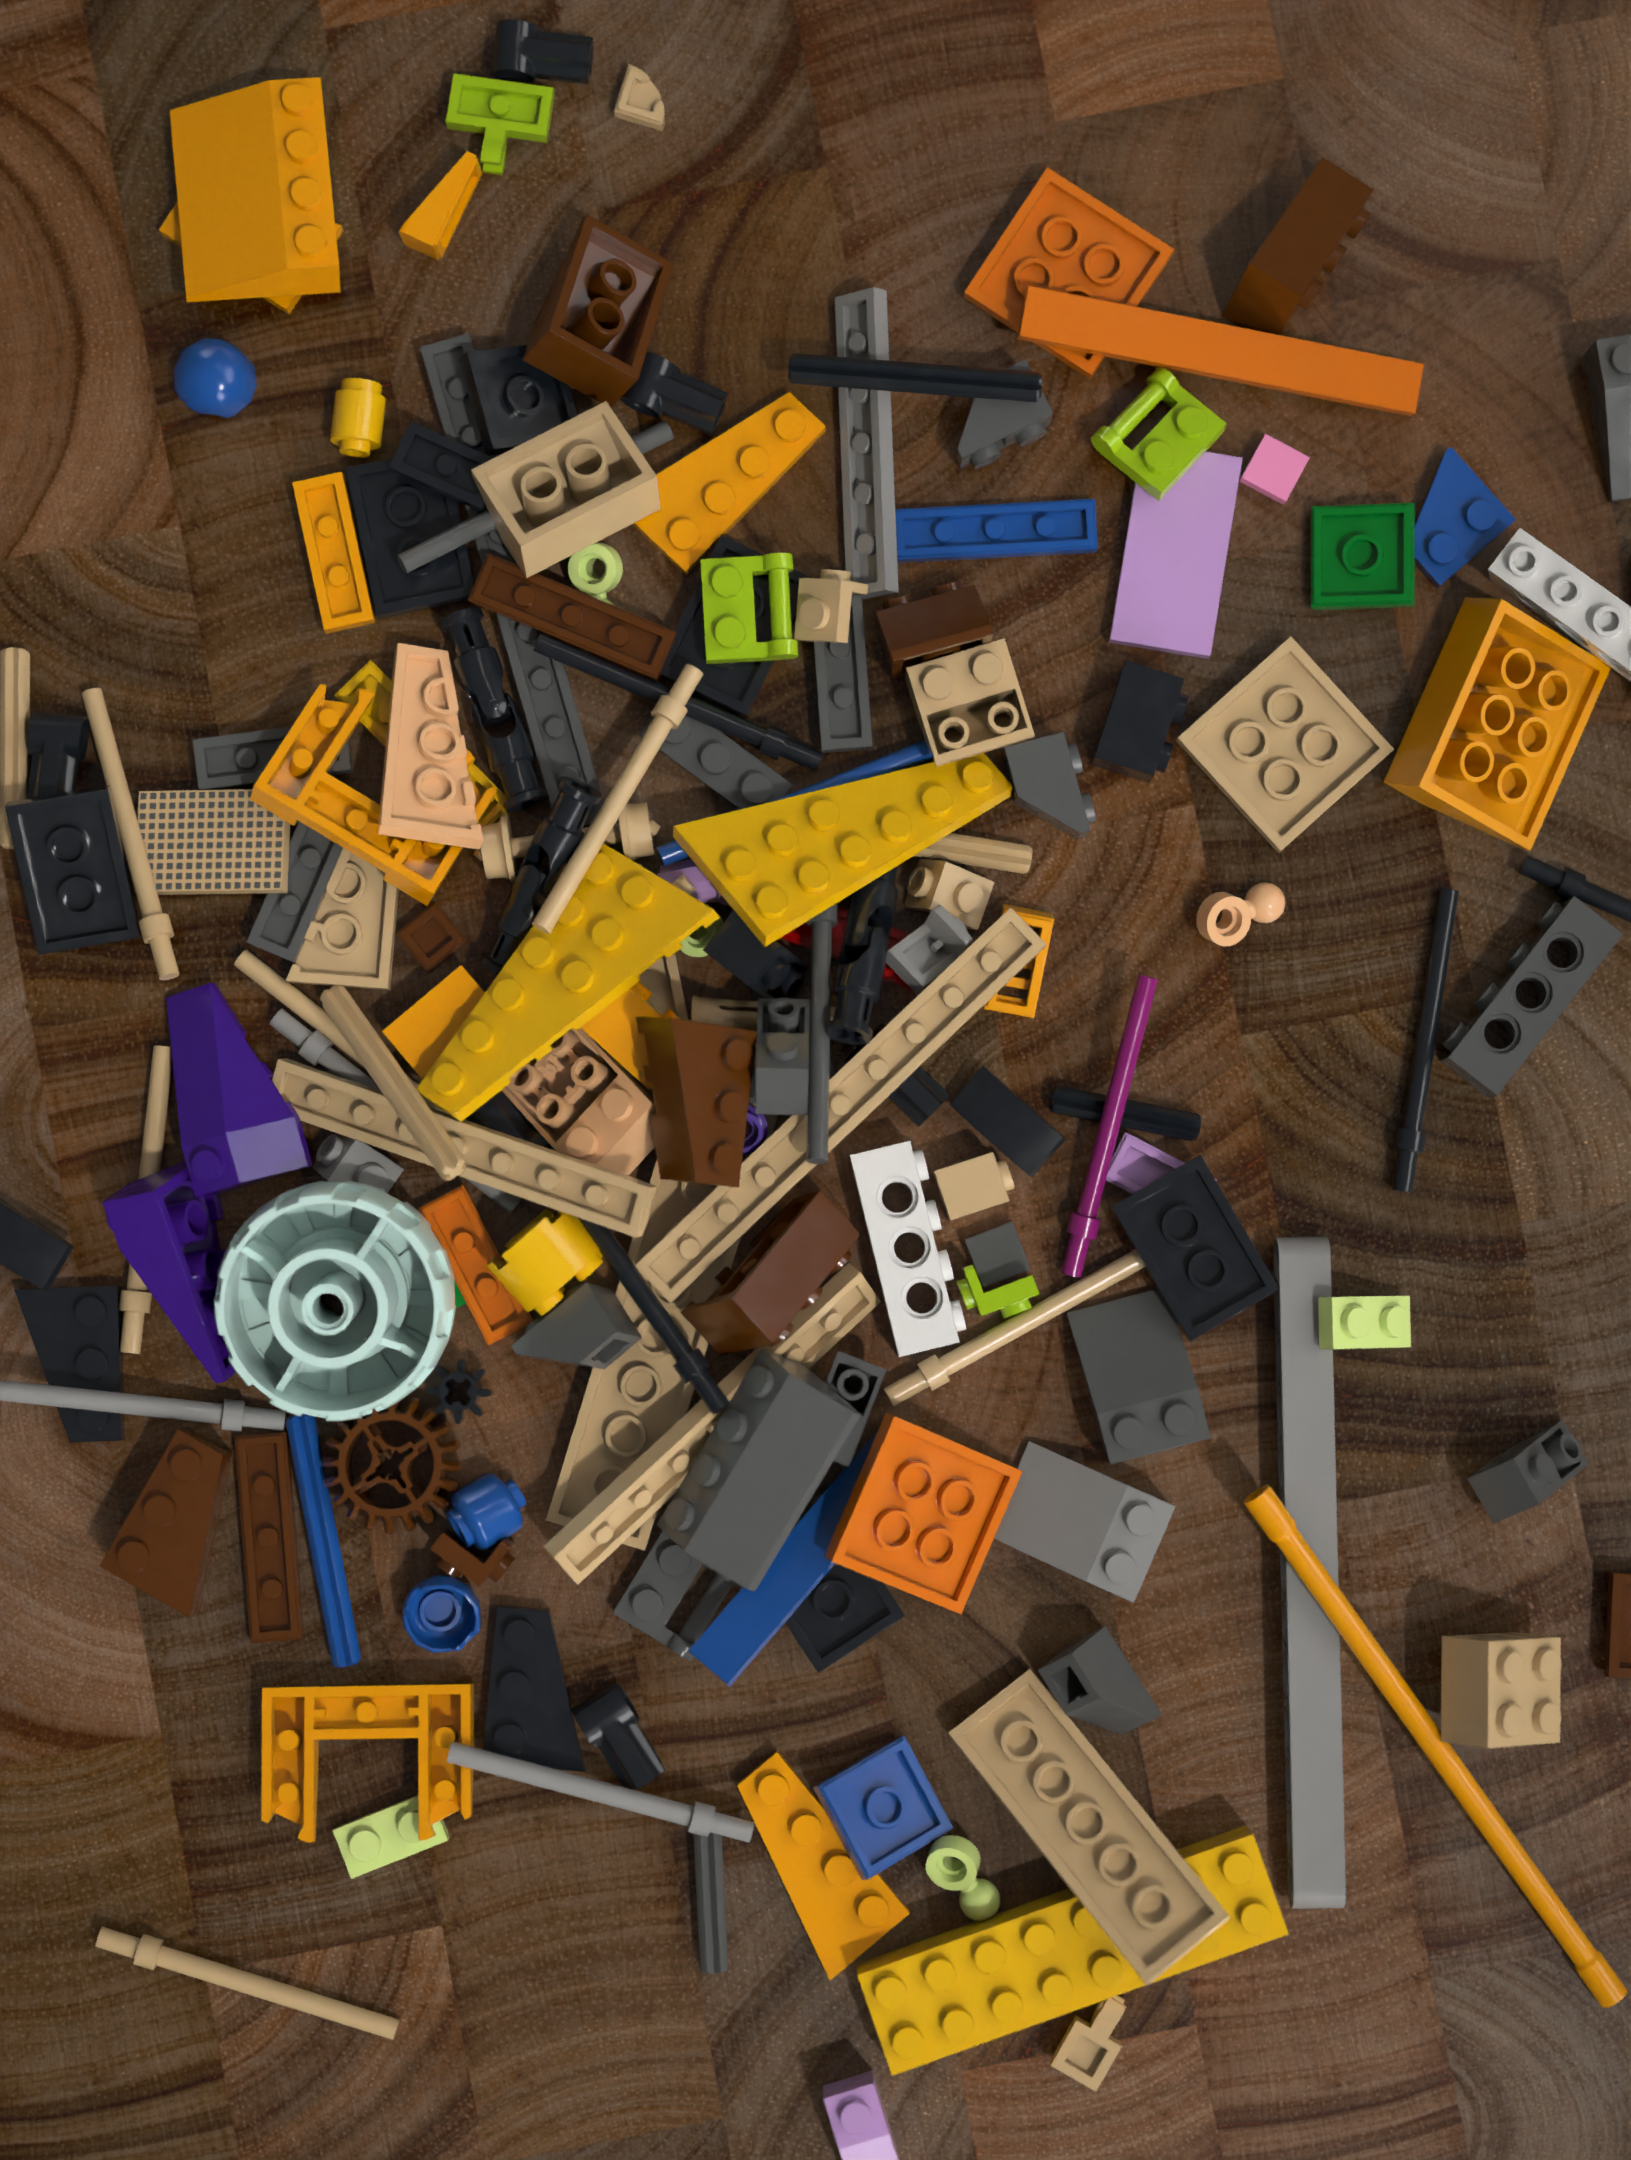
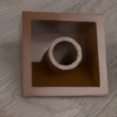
[875,582,994,679]

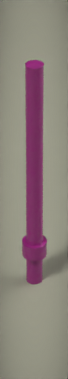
[1061,974,1158,1277]

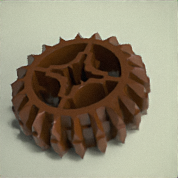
[322,1397,463,1534]

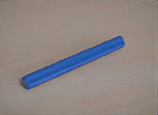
[286,1413,361,1668]

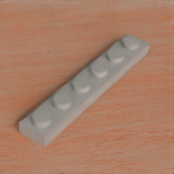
[835,287,899,600]

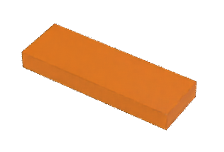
[418,1185,534,1346]

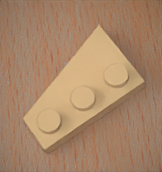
[286,848,399,990]

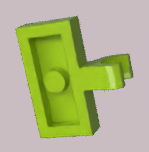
[446,73,555,175]

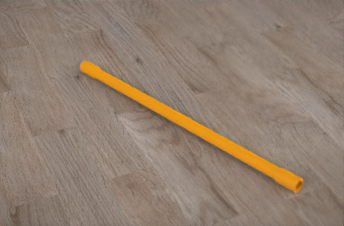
[1243,1484,1627,2008]

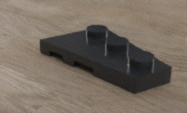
[14,1286,125,1442]
[483,1605,586,1772]

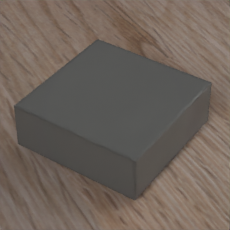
[964,1221,1031,1288]

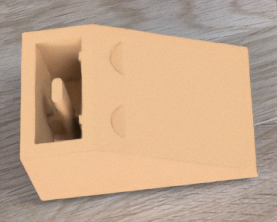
[501,1028,656,1176]

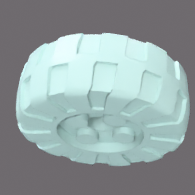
[214,1181,456,1421]

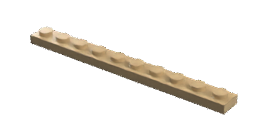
[635,907,1047,1303]

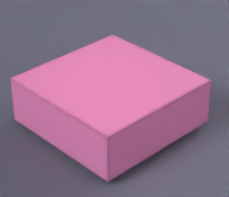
[1240,434,1310,505]

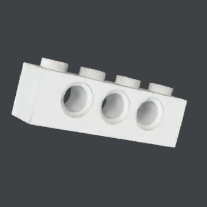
[1488,528,1631,682]
[850,1141,966,1357]

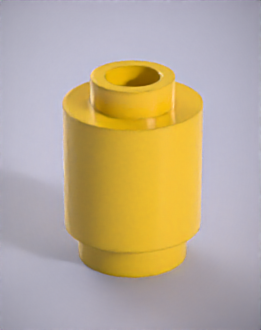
[330,378,386,457]

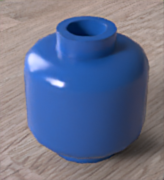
[446,1473,526,1550]

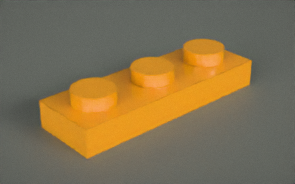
[292,472,376,634]

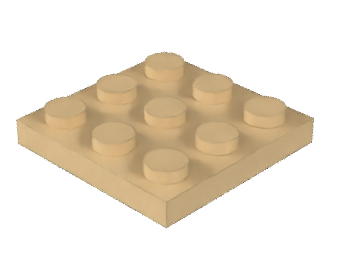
[1176,636,1394,854]

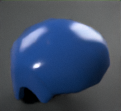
[173,338,257,418]
[402,1574,481,1653]

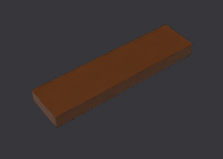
[468,553,677,681]
[235,1431,305,1643]

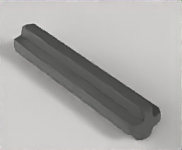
[693,1833,728,1974]

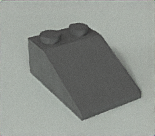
[1583,334,1631,503]
[1066,1289,1211,1465]

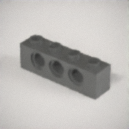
[1440,896,1623,1099]

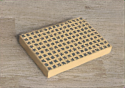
[134,789,290,895]

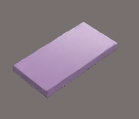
[1109,452,1243,659]

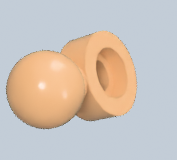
[1197,882,1285,946]

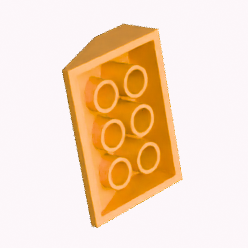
[170,77,340,302]
[1384,597,1611,851]

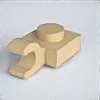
[1050,1995,1126,2092]

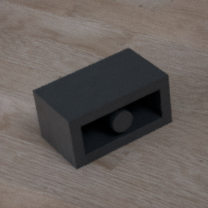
[1091,660,1189,783]

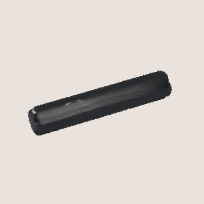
[1050,1085,1201,1141]

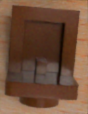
[430,1529,515,1587]

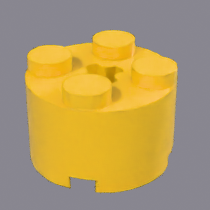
[486,1208,603,1316]

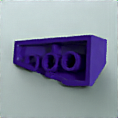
[166,983,313,1197]
[102,1161,236,1383]

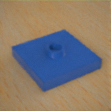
[813,1736,953,1880]

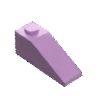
[823,2070,900,2160]

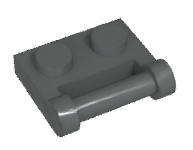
[613,1531,739,1661]

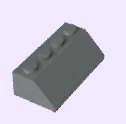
[657,1349,861,1592]

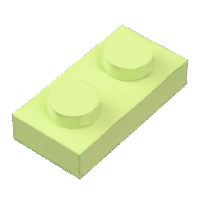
[1318,1296,1411,1349]
[333,1795,450,1879]

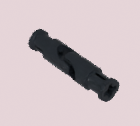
[438,607,549,813]
[480,776,602,975]
[826,863,902,1045]

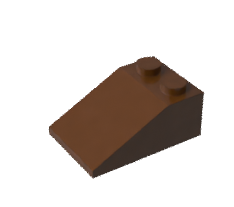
[522,214,674,407]

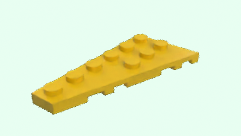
[673,753,1013,947]
[416,843,720,1122]

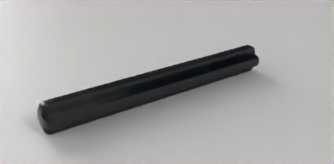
[788,353,1043,402]

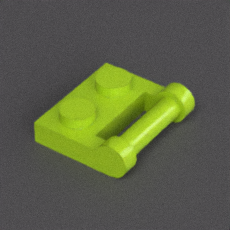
[1091,367,1227,501]
[700,553,799,664]

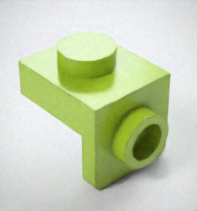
[956,1264,1039,1319]

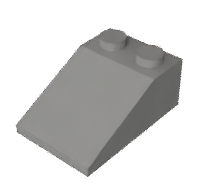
[994,1441,1176,1603]

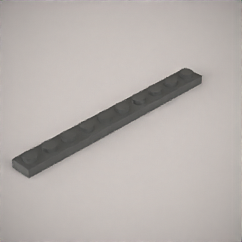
[420,333,604,828]

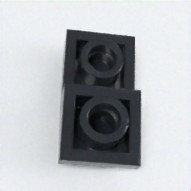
[949,1066,1066,1177]
[0,1198,74,1290]

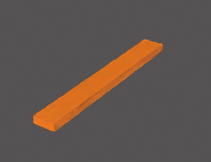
[1017,285,1424,417]

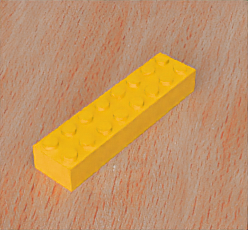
[856,1825,1289,2076]

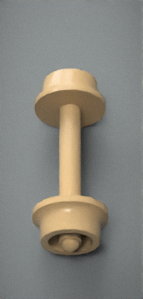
[473,802,661,883]

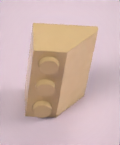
[471,401,661,578]

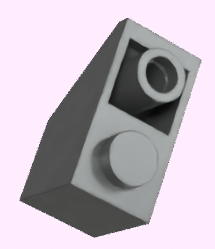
[955,359,1053,469]
[1002,732,1096,839]
[756,998,810,1115]
[512,1282,642,1369]
[825,1351,887,1467]
[1467,1420,1588,1524]
[1038,1626,1161,1735]

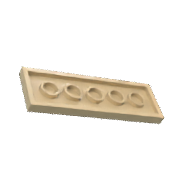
[949,1669,1229,1986]

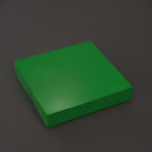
[1311,503,1415,610]

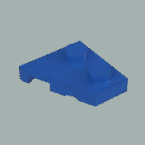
[1415,447,1516,589]

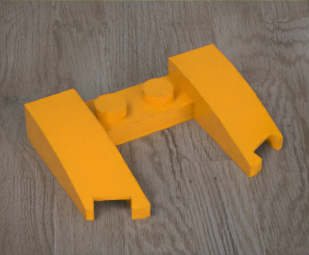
[250,684,497,906]
[261,1683,474,1842]

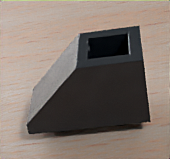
[703,910,809,999]

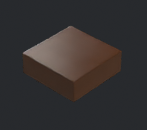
[395,902,469,974]

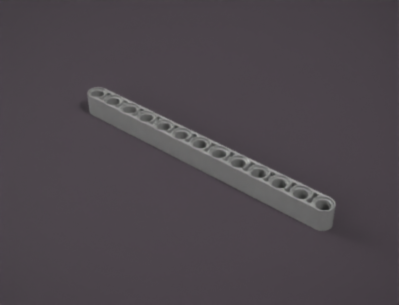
[1273,1237,1346,1909]

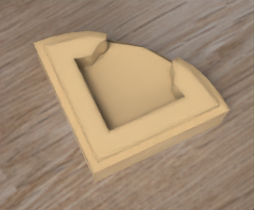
[614,64,665,131]

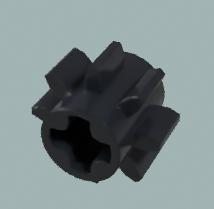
[427,1359,494,1424]

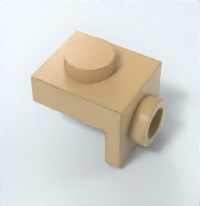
[794,569,868,643]
[904,859,994,930]

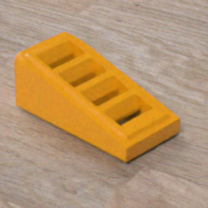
[399,151,482,261]
[984,904,1054,1018]

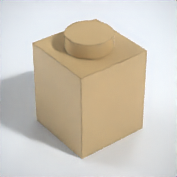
[933,1152,1015,1221]

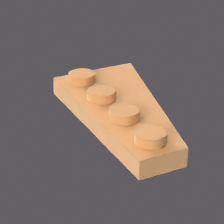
[377,643,483,850]

